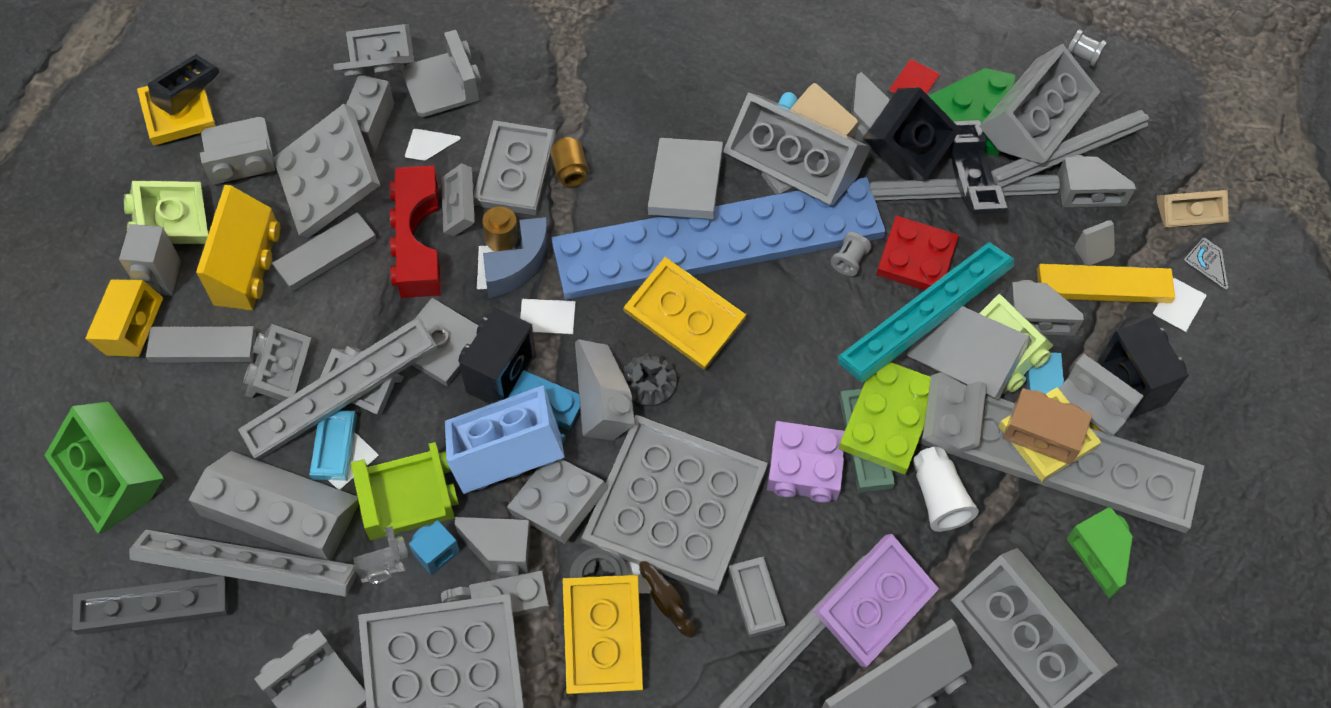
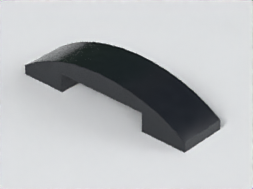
[949,120,1008,215]

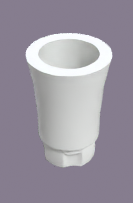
[913,446,979,532]

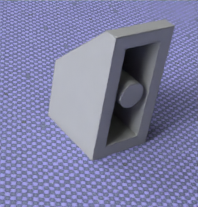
[851,72,890,150]
[1057,155,1135,208]
[1005,280,1084,336]
[455,517,531,578]

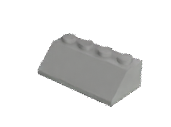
[979,43,1100,164]
[723,92,871,205]
[189,451,359,561]
[951,548,1118,708]
[822,619,972,708]

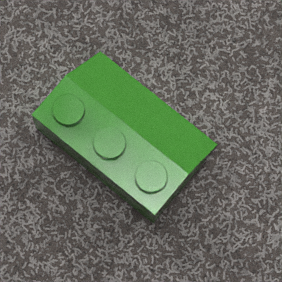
[44,402,164,534]

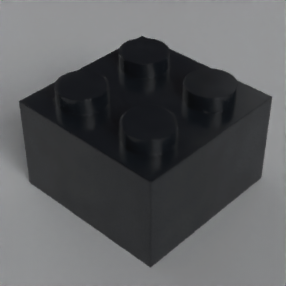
[863,87,961,180]
[458,307,536,404]
[1097,317,1189,418]

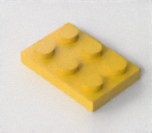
[624,257,746,370]
[563,575,643,694]

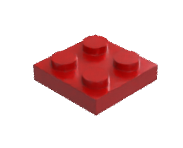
[876,216,959,290]

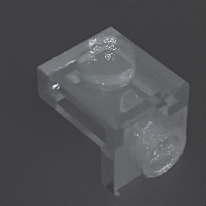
[353,526,409,583]

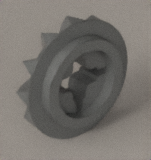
[623,352,677,405]
[570,548,628,578]

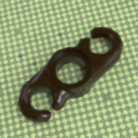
[639,561,696,638]

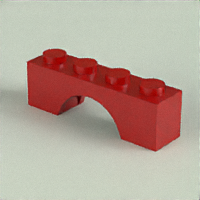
[389,165,441,298]

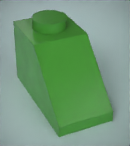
[1066,506,1133,599]

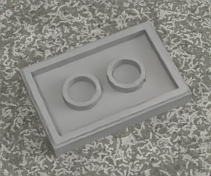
[473,120,556,216]
[648,138,723,219]
[907,306,1031,400]

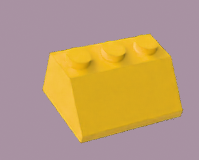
[196,185,281,311]

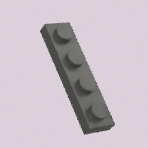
[72,576,229,635]

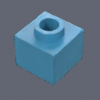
[409,520,460,576]

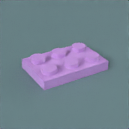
[813,534,939,667]

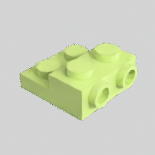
[124,181,208,244]
[979,294,1053,394]

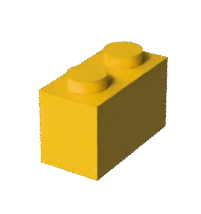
[85,280,163,357]

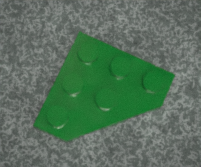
[929,68,1015,157]

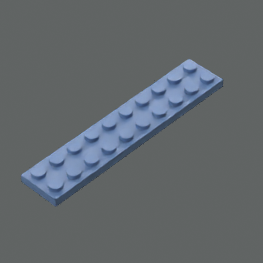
[551,177,886,300]

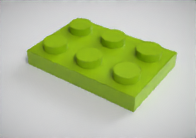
[838,362,931,475]

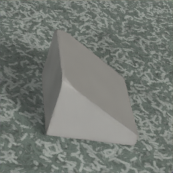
[1075,220,1115,266]

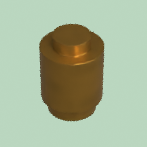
[550,137,588,187]
[483,206,518,252]

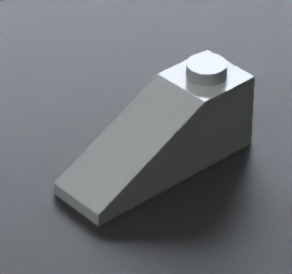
[575,339,635,441]

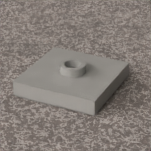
[412,298,478,387]

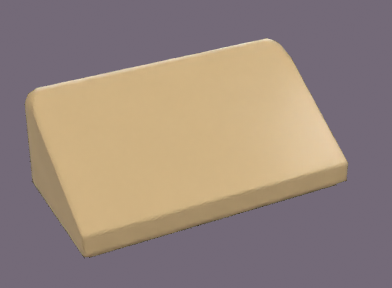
[790,83,858,138]
[1157,190,1229,227]

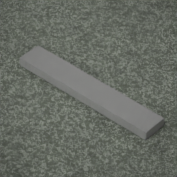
[238,317,438,461]
[129,530,357,597]

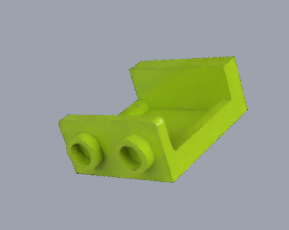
[350,442,459,541]

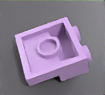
[767,421,845,503]

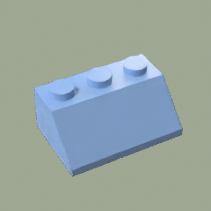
[445,385,565,494]

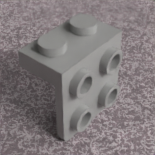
[333,24,414,76]
[401,30,481,117]
[200,117,276,185]
[254,630,366,708]

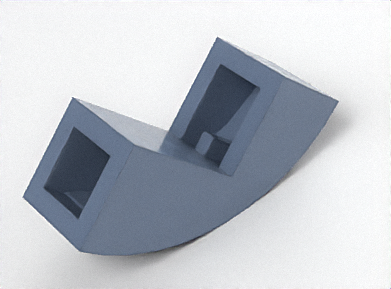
[483,217,547,298]

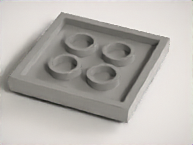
[273,104,380,239]

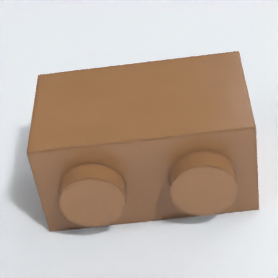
[1002,388,1093,465]

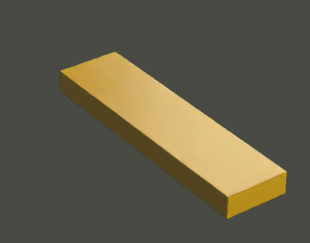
[1037,264,1176,303]

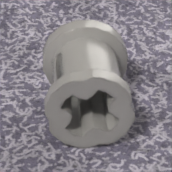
[1067,29,1107,67]
[830,232,872,276]

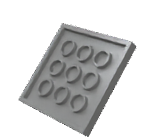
[581,415,768,595]
[358,594,524,708]

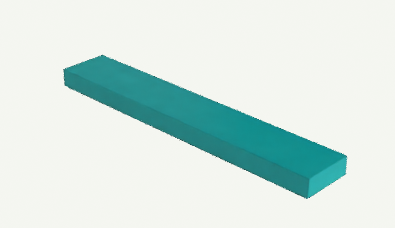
[838,242,1014,383]

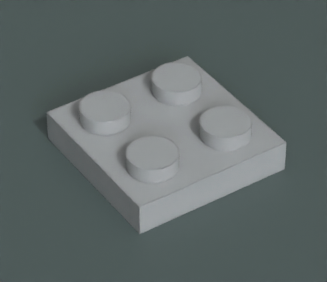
[507,459,608,544]

